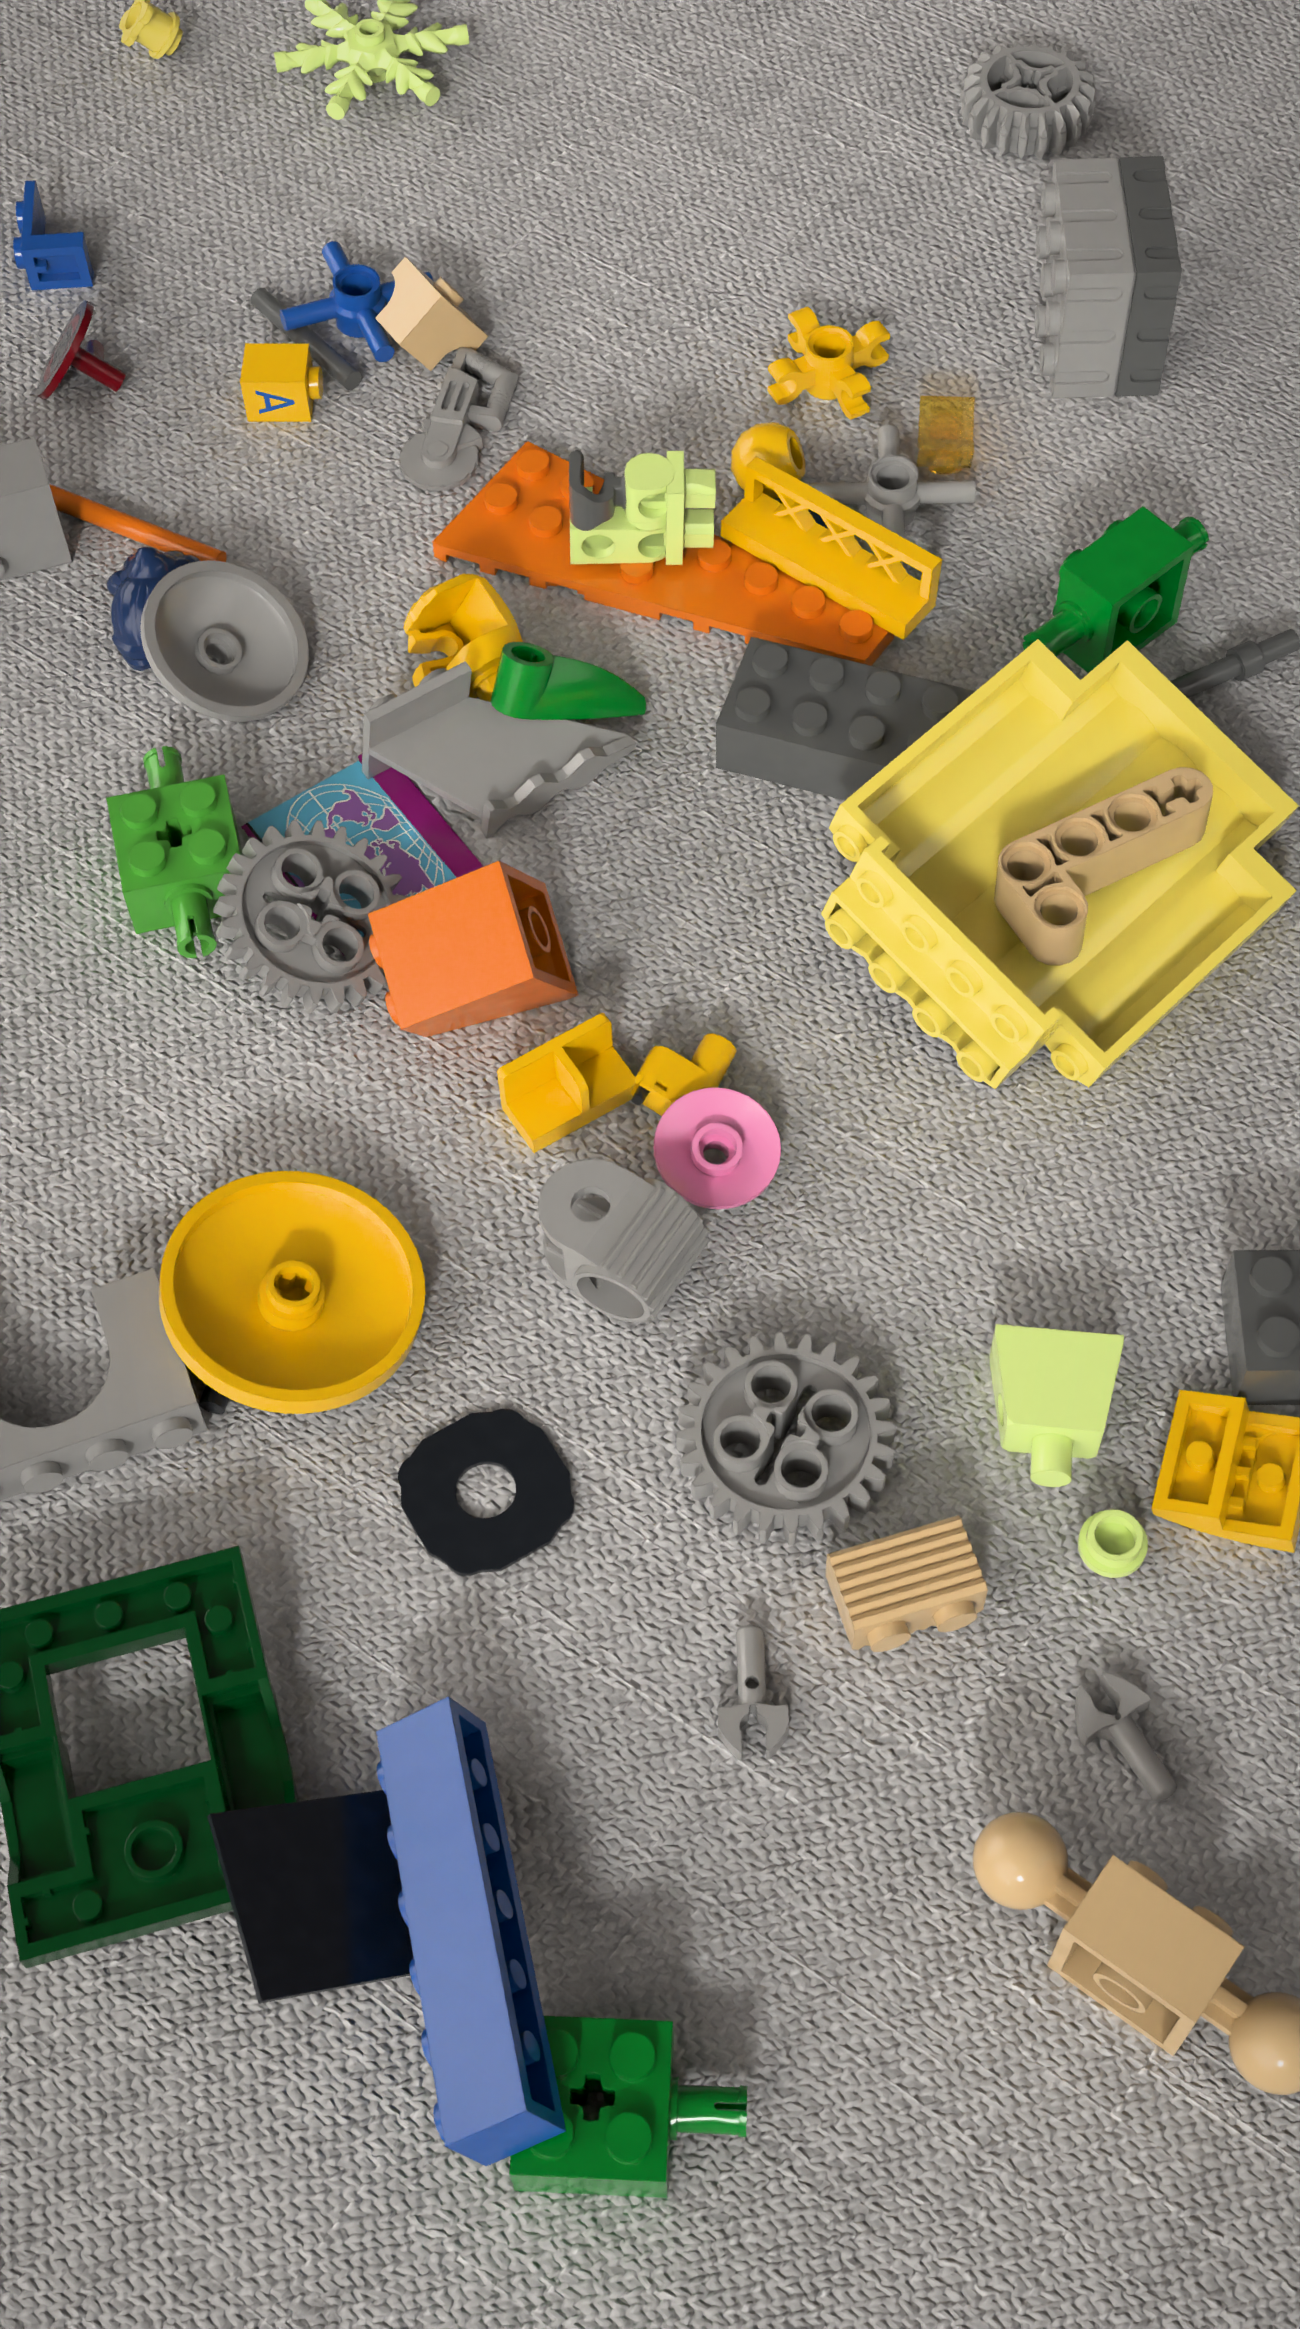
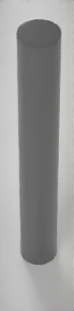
[251,288,362,390]

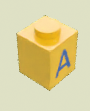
[240,343,323,422]

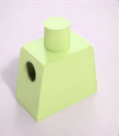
[989,1324,1124,1487]

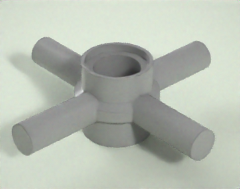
[809,424,976,562]

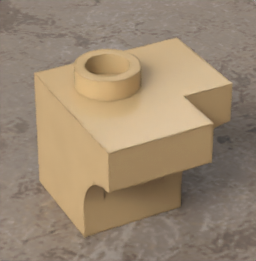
[375,257,488,371]

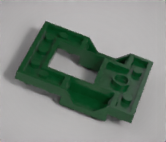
[0,1545,299,1969]

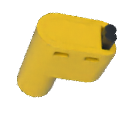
[630,1033,737,1116]

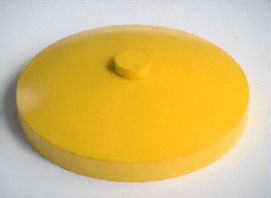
[159,1171,426,1414]

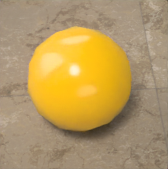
[731,422,805,499]

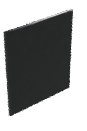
[207,1790,414,2004]

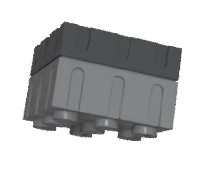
[1035,156,1182,398]

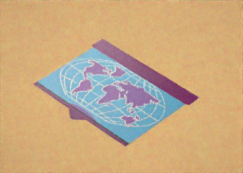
[241,754,484,957]

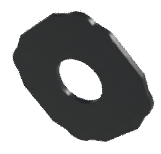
[398,1409,575,1576]

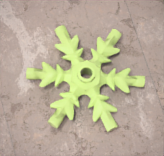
[274,0,469,120]

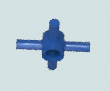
[280,241,433,362]

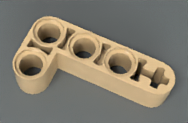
[994,767,1213,966]

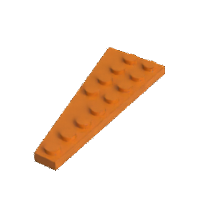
[432,441,894,666]

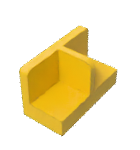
[497,1013,636,1153]

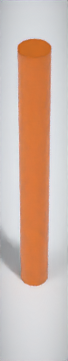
[49,484,227,562]

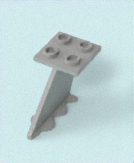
[362,661,636,839]

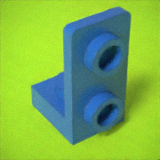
[13,180,94,290]

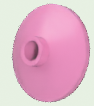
[653,1088,781,1209]

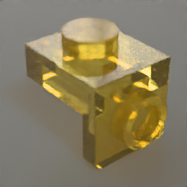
[916,396,975,475]

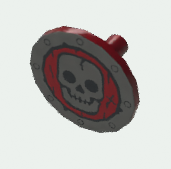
[36,300,126,400]

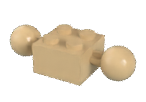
[973,1812,1300,2095]

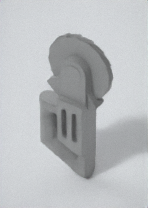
[399,347,519,491]

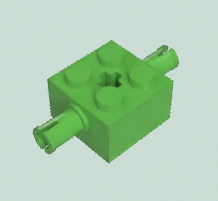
[106,746,243,958]

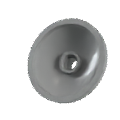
[140,560,309,722]

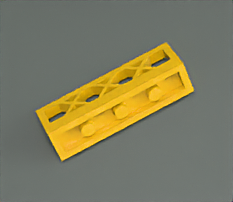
[720,456,942,640]

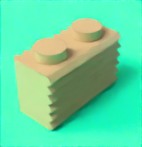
[825,1515,988,1652]

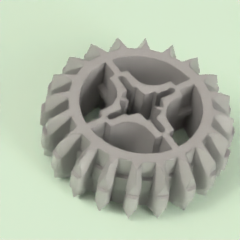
[960,41,1096,160]

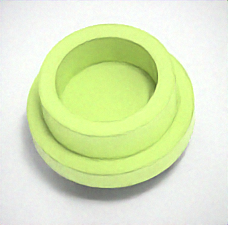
[1078,1510,1148,1578]

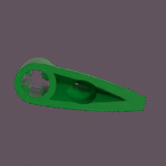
[491,642,646,720]

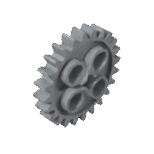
[213,820,410,1014]
[676,1332,896,1545]

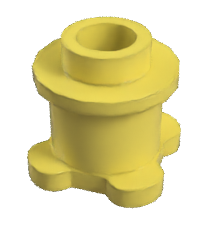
[119,0,183,59]

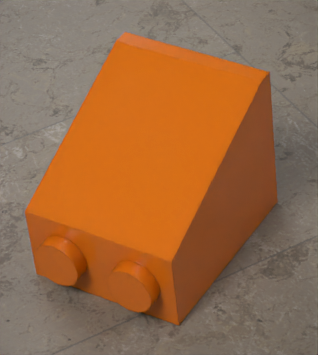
[368,861,579,1037]

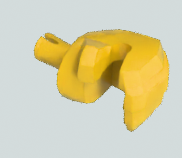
[403,574,523,702]

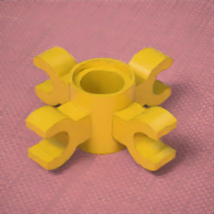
[767,306,890,420]

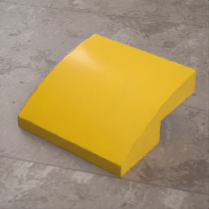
[1151,1389,1300,1553]

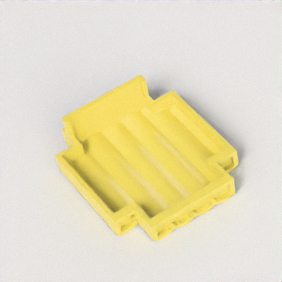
[821,639,1299,1089]

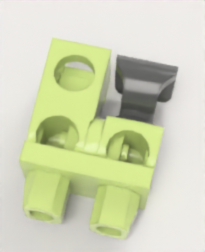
[569,450,716,565]

